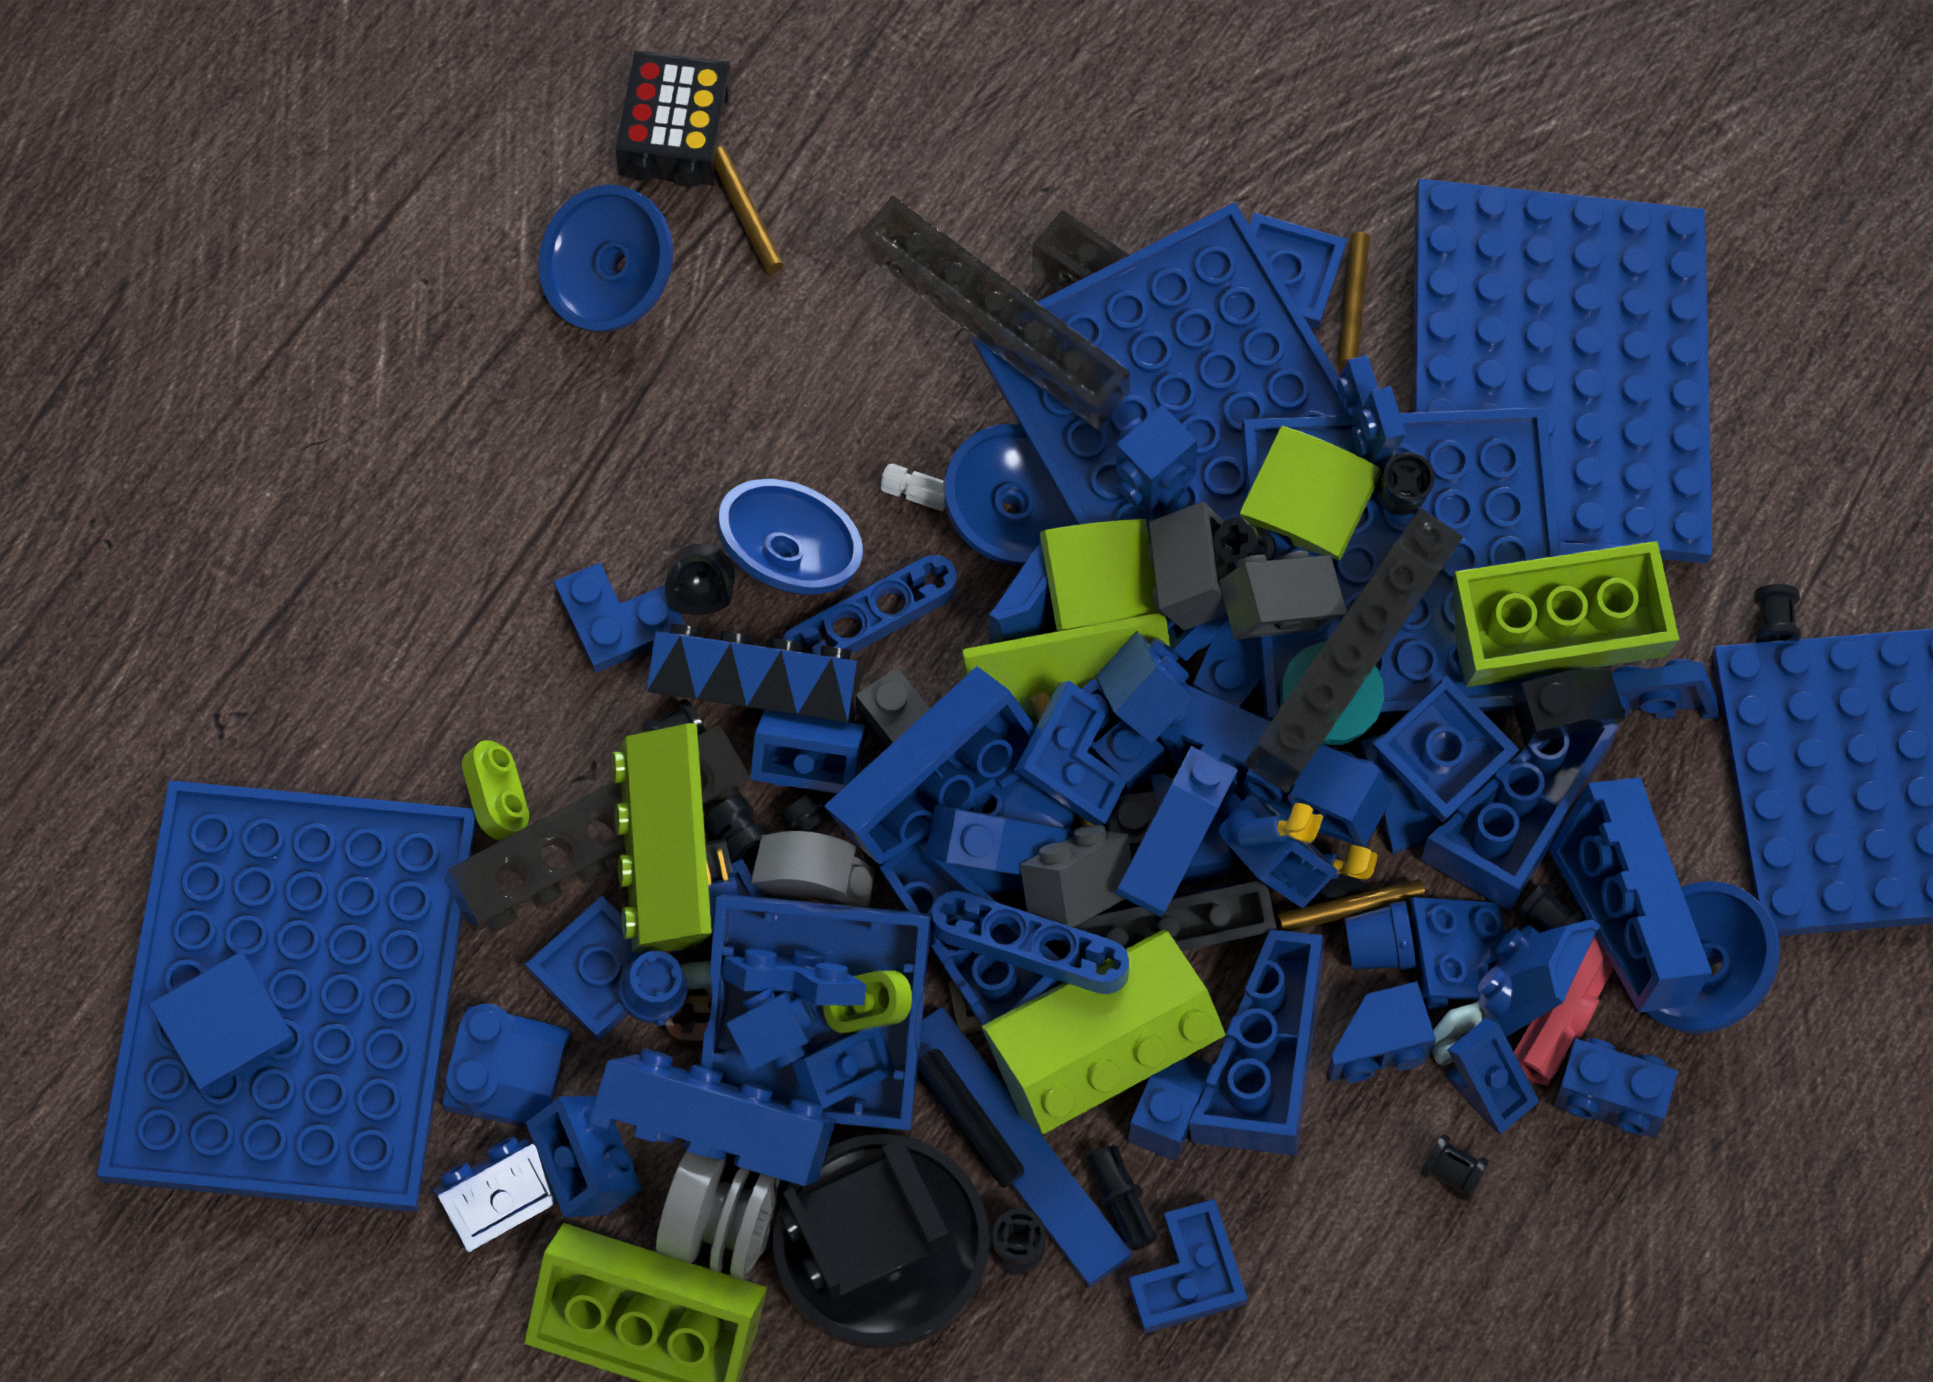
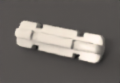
[881,464,945,511]

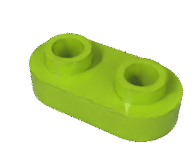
[462,740,529,841]
[823,970,912,1033]

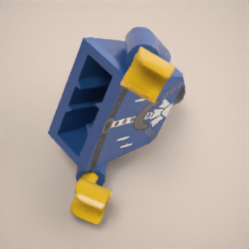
[1218,791,1378,908]

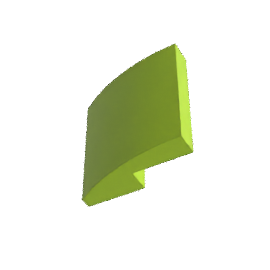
[1239,425,1382,561]
[1040,519,1160,632]

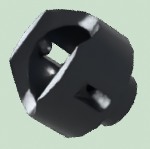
[665,544,735,615]

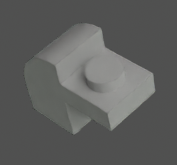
[751,831,876,908]

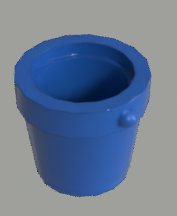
[1344,901,1416,970]
[619,951,687,1026]

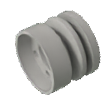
[656,1150,780,1281]

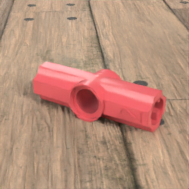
[1514,935,1614,1086]

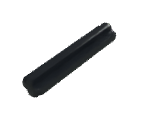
[918,1049,1024,1188]

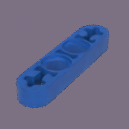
[782,555,957,655]
[932,891,1129,994]

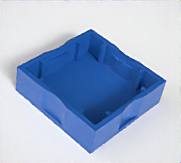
[701,894,932,1130]

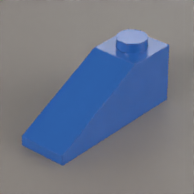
[1116,746,1238,917]
[925,805,1075,875]

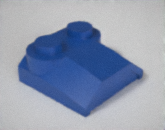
[989,540,1056,644]
[1371,675,1519,823]
[1477,919,1600,1037]
[443,1004,572,1128]

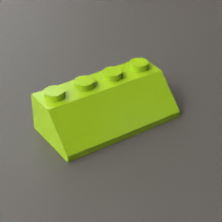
[1453,541,1679,687]
[962,613,1170,727]
[611,723,712,953]
[981,929,1226,1134]
[524,1223,768,1382]

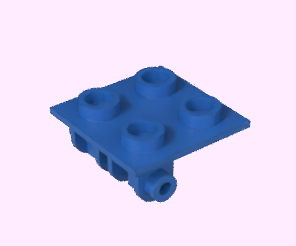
[1409,897,1506,1009]

